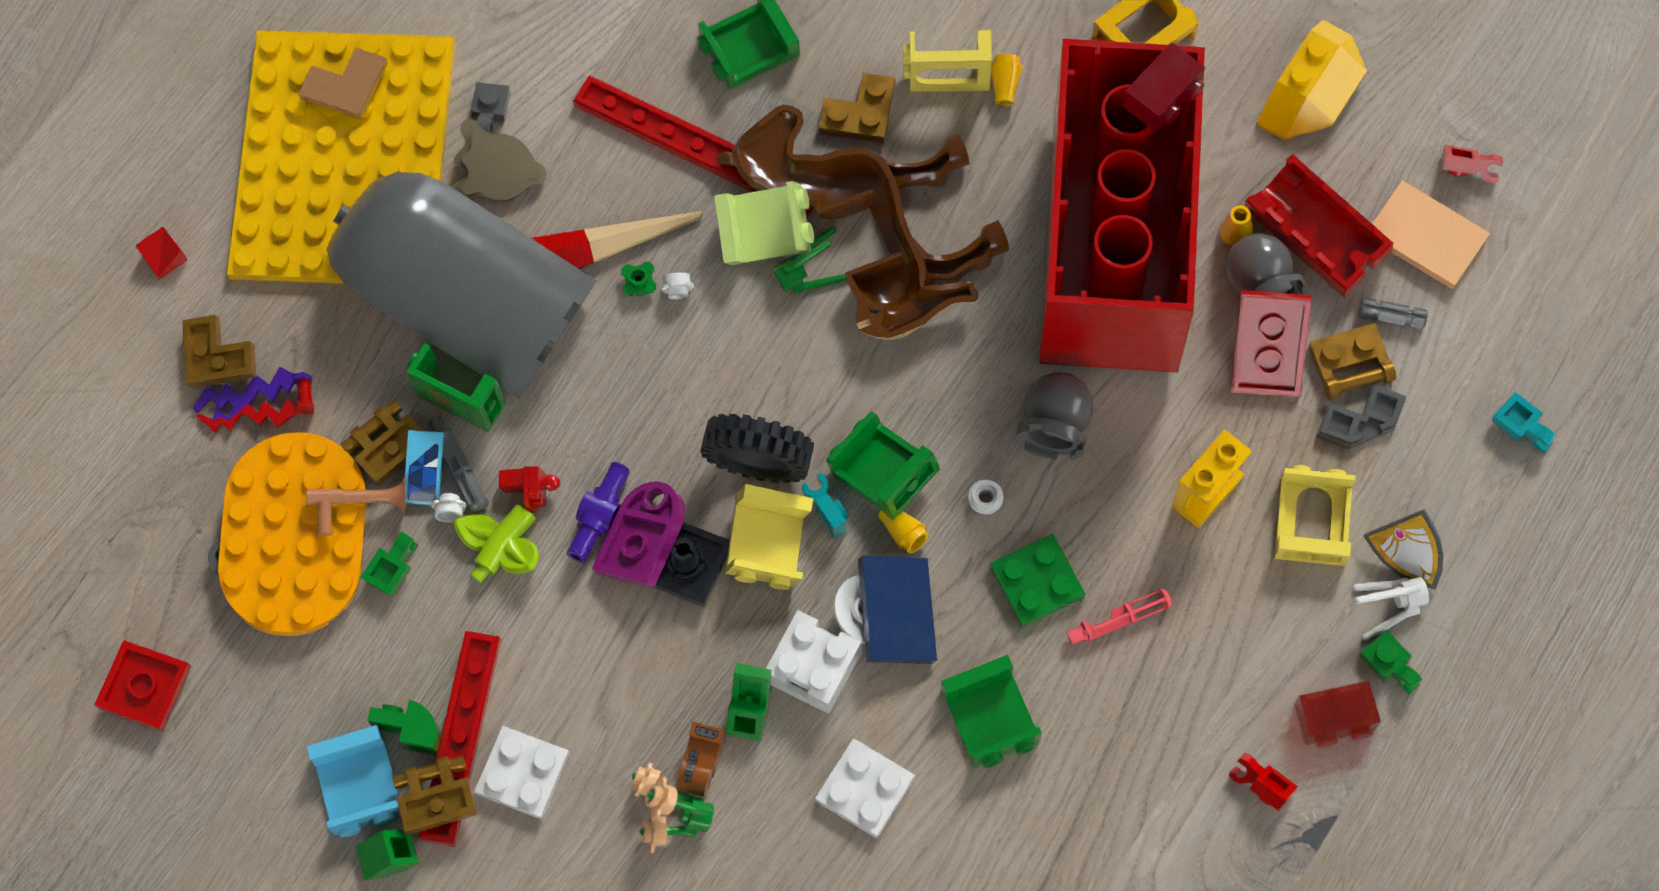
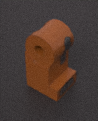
[677,721,726,797]

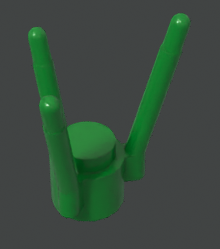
[773,226,847,295]

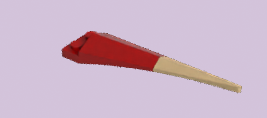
[531,211,703,270]

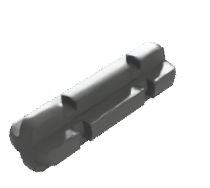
[1359,297,1428,329]

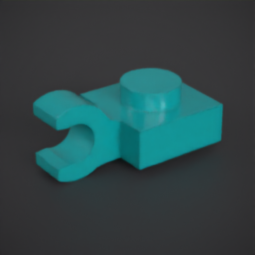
[1491,392,1556,453]
[802,473,848,538]

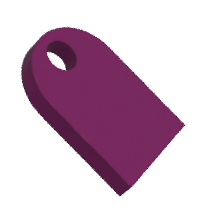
[592,481,685,589]

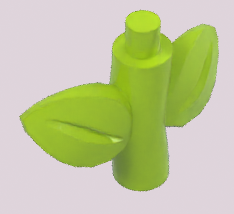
[453,505,539,583]

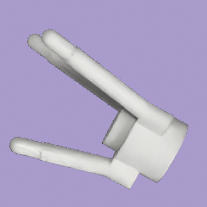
[1353,577,1429,641]

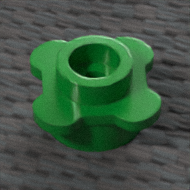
[621,262,657,296]

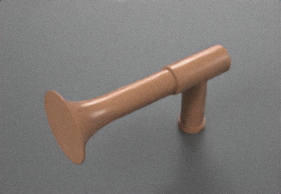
[306,478,406,536]

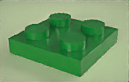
[990,533,1086,628]

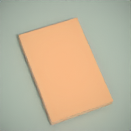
[1372,180,1490,290]

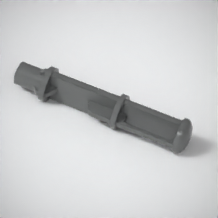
[429,416,489,512]

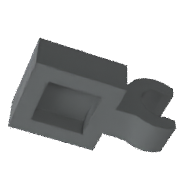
[470,82,511,133]

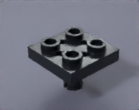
[654,522,730,608]

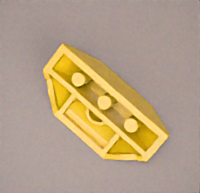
[1256,20,1367,141]

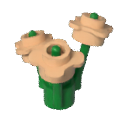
[631,762,714,853]

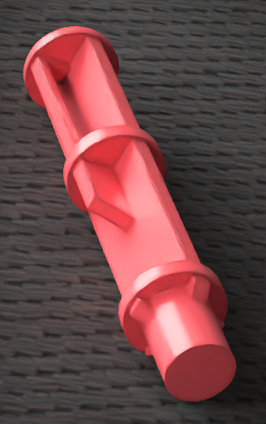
[1066,588,1172,645]

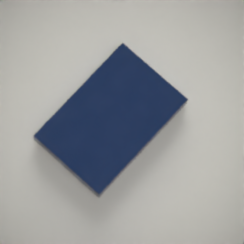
[858,556,937,664]

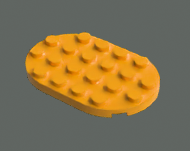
[218,432,367,636]

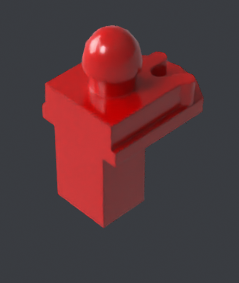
[498,466,561,513]

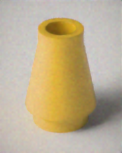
[991,54,1023,106]
[1219,205,1253,246]
[878,511,929,554]

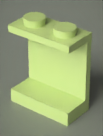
[714,181,814,265]

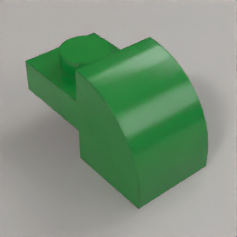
[726,663,772,741]
[367,700,441,756]

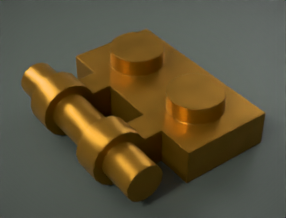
[341,400,423,486]
[392,756,478,835]

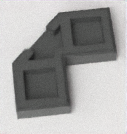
[1316,384,1407,449]

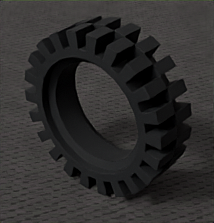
[700,414,814,483]

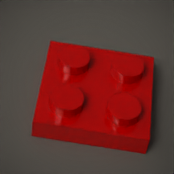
[94,640,191,732]

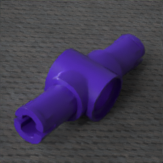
[567,462,630,563]

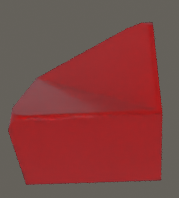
[136,226,187,279]

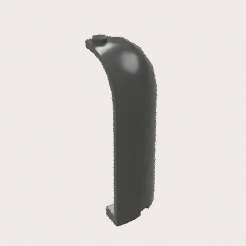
[326,172,596,399]

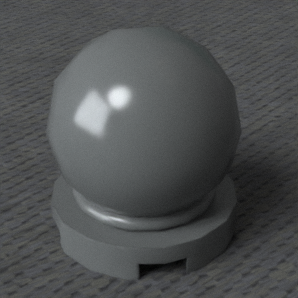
[1224,233,1310,296]
[1015,372,1093,460]

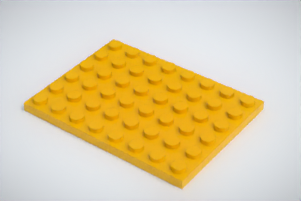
[227,30,456,284]

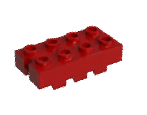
[1245,154,1394,298]

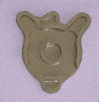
[451,119,546,201]

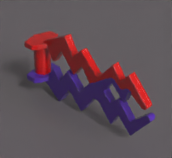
[193,367,314,433]

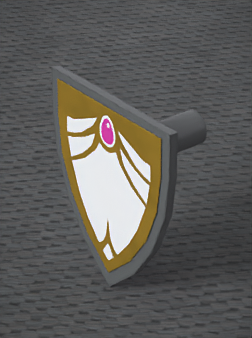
[1363,509,1444,590]

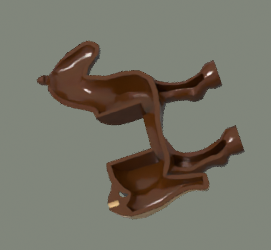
[716,104,1009,340]

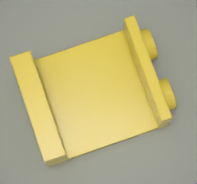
[725,484,813,590]

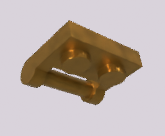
[1308,323,1397,400]

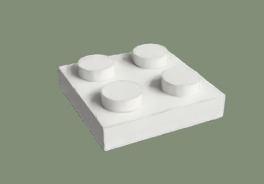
[474,726,570,820]
[815,738,915,839]

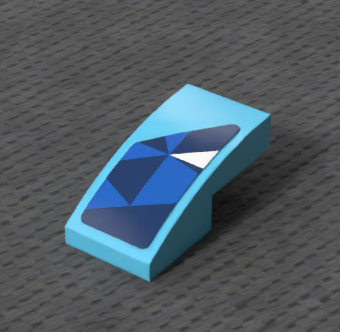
[405,430,444,506]

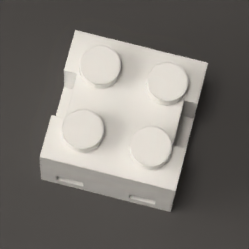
[766,610,862,714]

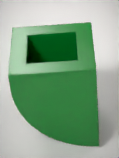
[355,829,419,881]

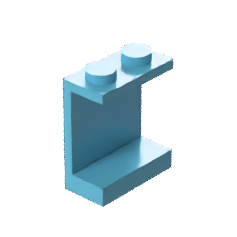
[307,725,400,837]

